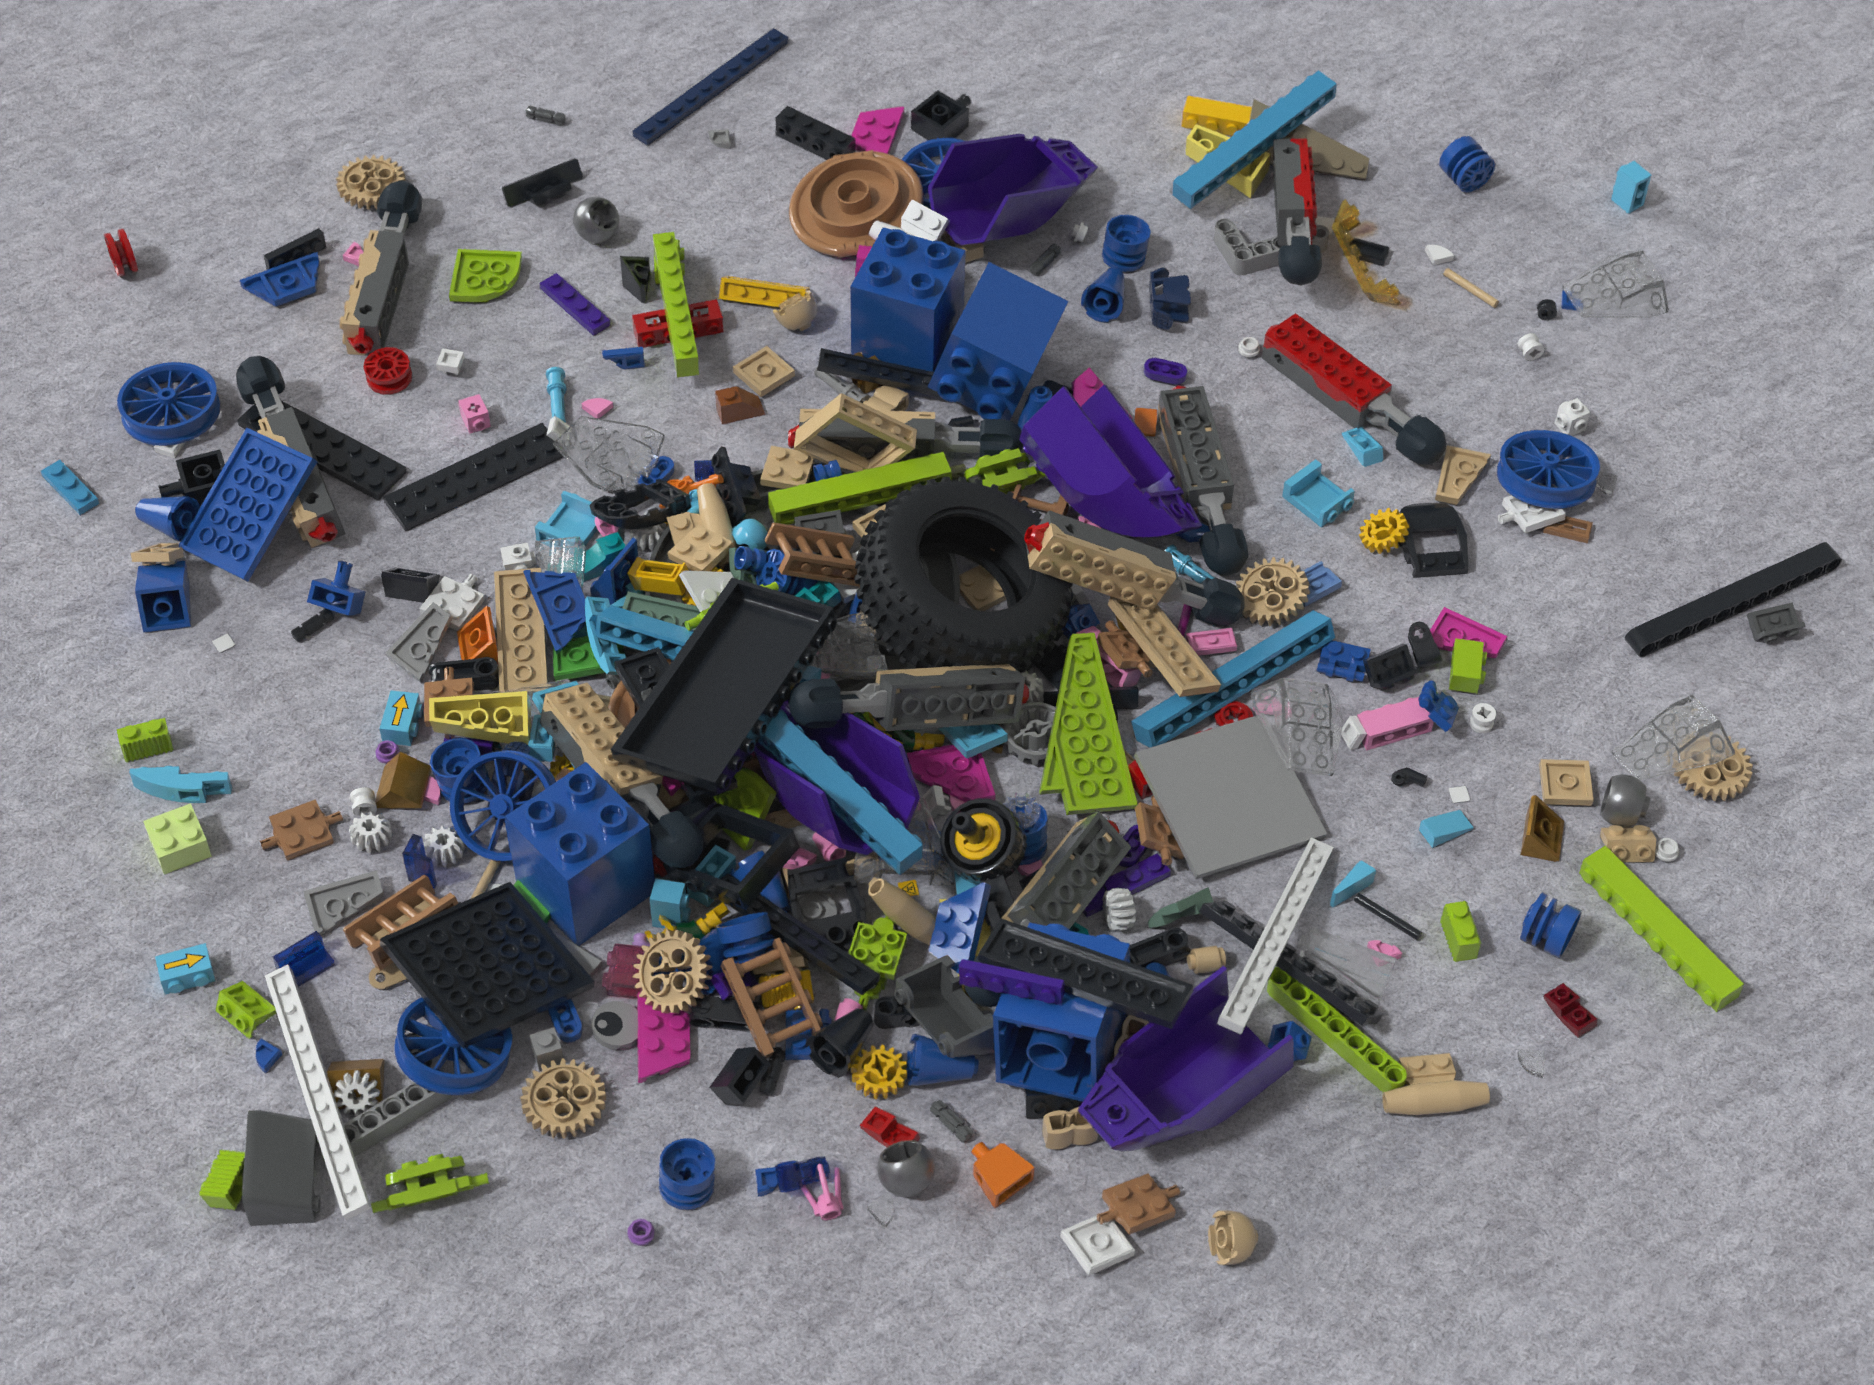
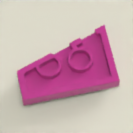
[1430,607,1507,659]

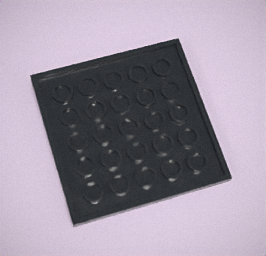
[380,882,595,1049]

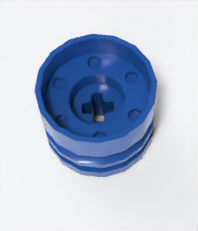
[1439,136,1496,193]
[1102,215,1151,272]
[756,549,818,596]
[430,738,490,803]
[1003,799,1048,865]
[1520,892,1582,958]
[716,912,775,964]
[659,1138,715,1210]

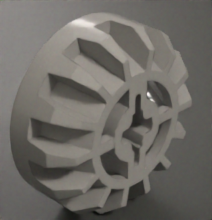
[1004,702,1056,765]

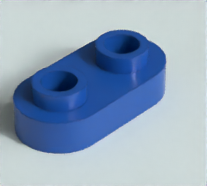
[637,456,674,485]
[548,999,583,1043]

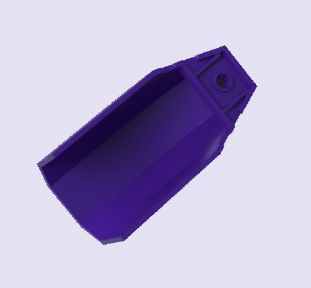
[928,134,1098,245]
[1019,385,1202,537]
[754,697,920,855]
[1078,966,1294,1151]

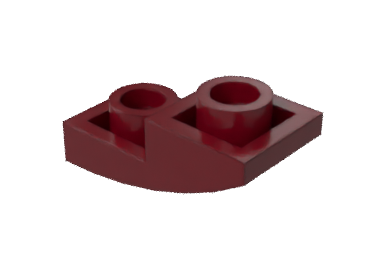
[1544,983,1598,1038]

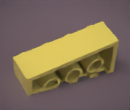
[1186,124,1270,198]
[429,691,531,745]

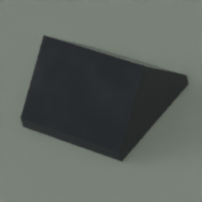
[381,567,440,603]

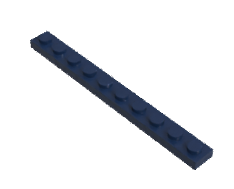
[632,28,788,146]

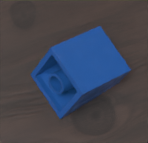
[135,560,191,632]

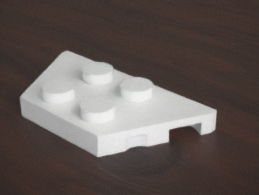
[679,571,734,612]

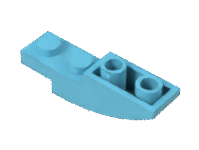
[129,766,232,803]

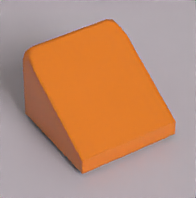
[1134,408,1157,437]

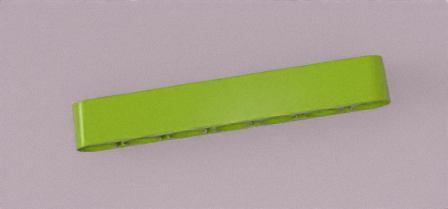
[1267,967,1407,1092]

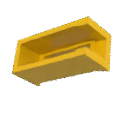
[627,557,689,596]

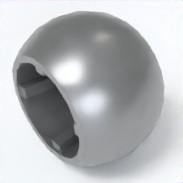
[573,197,620,243]
[1600,774,1650,827]
[877,1140,935,1197]

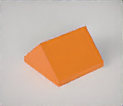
[457,606,498,665]

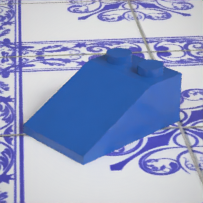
[590,538,639,605]

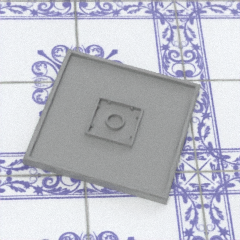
[1134,713,1327,879]

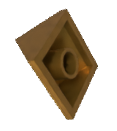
[375,752,432,808]
[1521,795,1564,862]
[327,1059,384,1109]

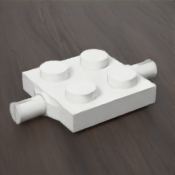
[1498,485,1566,533]
[419,574,485,631]

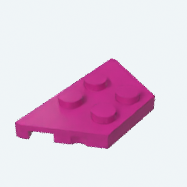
[851,107,904,154]
[637,992,690,1083]

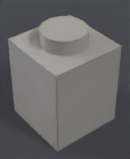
[529,1027,563,1072]

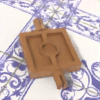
[1096,620,1157,678]
[424,667,474,739]
[1135,795,1184,866]
[260,799,343,861]
[1097,1173,1180,1235]

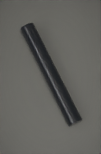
[1354,893,1422,940]

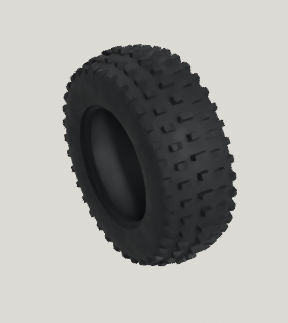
[855,477,1073,672]

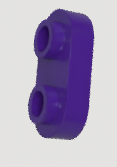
[1143,358,1187,385]
[1119,825,1147,867]

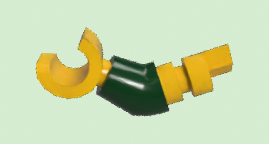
[869,712,945,752]
[644,902,730,940]

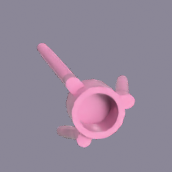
[793,1164,844,1220]

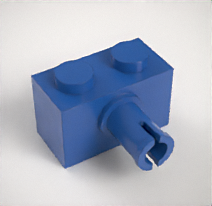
[307,561,366,616]

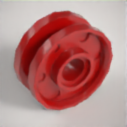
[104,228,138,277]
[363,347,413,395]

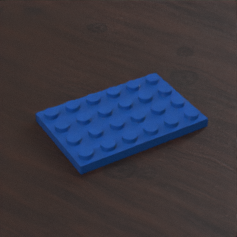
[179,428,317,582]

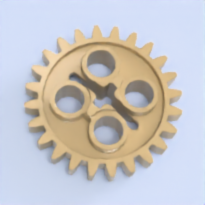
[336,155,405,210]
[1236,557,1310,626]
[1672,731,1753,801]
[633,930,712,1014]
[520,1058,606,1139]

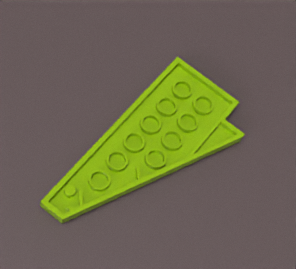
[1039,633,1138,815]

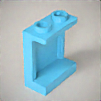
[1282,459,1355,528]
[535,491,598,558]

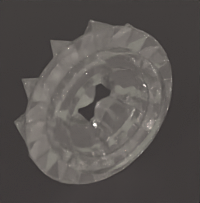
[1002,792,1040,828]

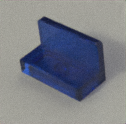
[402,834,437,889]
[273,931,335,987]

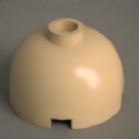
[773,290,817,331]
[1208,1210,1258,1265]

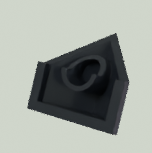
[620,256,651,303]

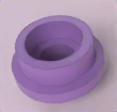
[375,740,400,764]
[627,1219,655,1246]

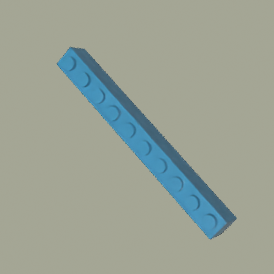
[1172,70,1337,209]
[596,605,822,696]
[1131,610,1335,748]
[758,709,923,875]

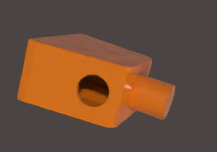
[971,1142,1035,1208]

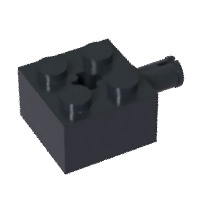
[911,90,971,140]
[158,449,225,507]

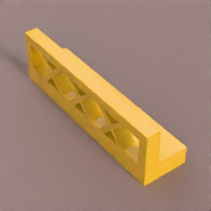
[719,276,810,307]

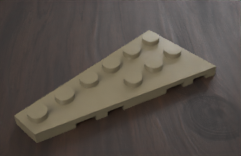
[1250,99,1370,180]

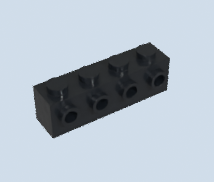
[775,106,855,160]

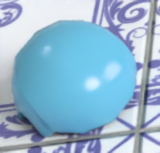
[733,519,768,550]

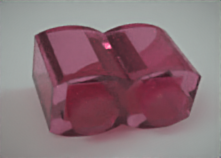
[602,944,645,999]

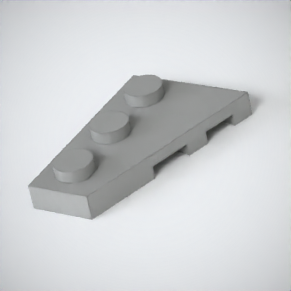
[385,602,452,683]
[303,870,384,939]

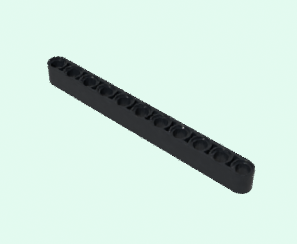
[1625,542,1842,657]

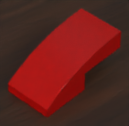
[860,1107,920,1147]

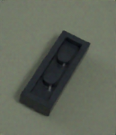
[263,228,327,270]

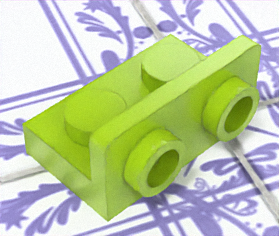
[215,981,277,1038]

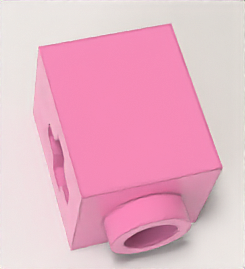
[458,394,491,434]

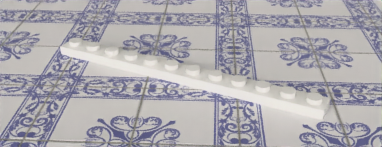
[1217,838,1334,1034]
[265,965,371,1220]

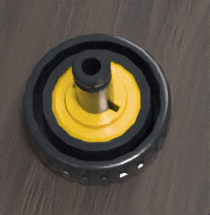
[940,798,1027,884]

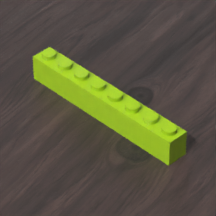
[653,232,699,378]
[768,452,952,525]
[1579,845,1744,1012]

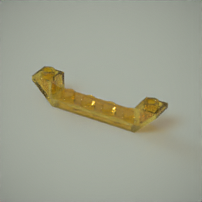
[1332,199,1401,306]

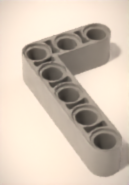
[1214,218,1329,275]
[344,1033,452,1156]

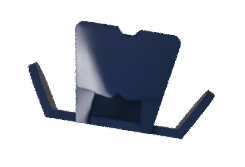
[1149,267,1191,330]
[487,742,536,823]

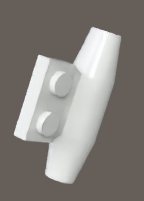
[869,200,950,241]

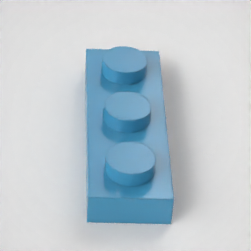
[41,460,99,515]

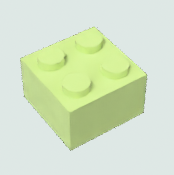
[143,803,212,875]

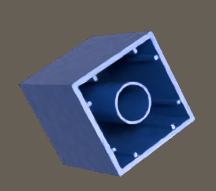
[850,227,966,372]
[928,262,1069,421]
[505,762,655,946]
[993,922,1130,1102]

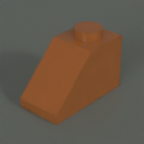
[715,386,765,425]

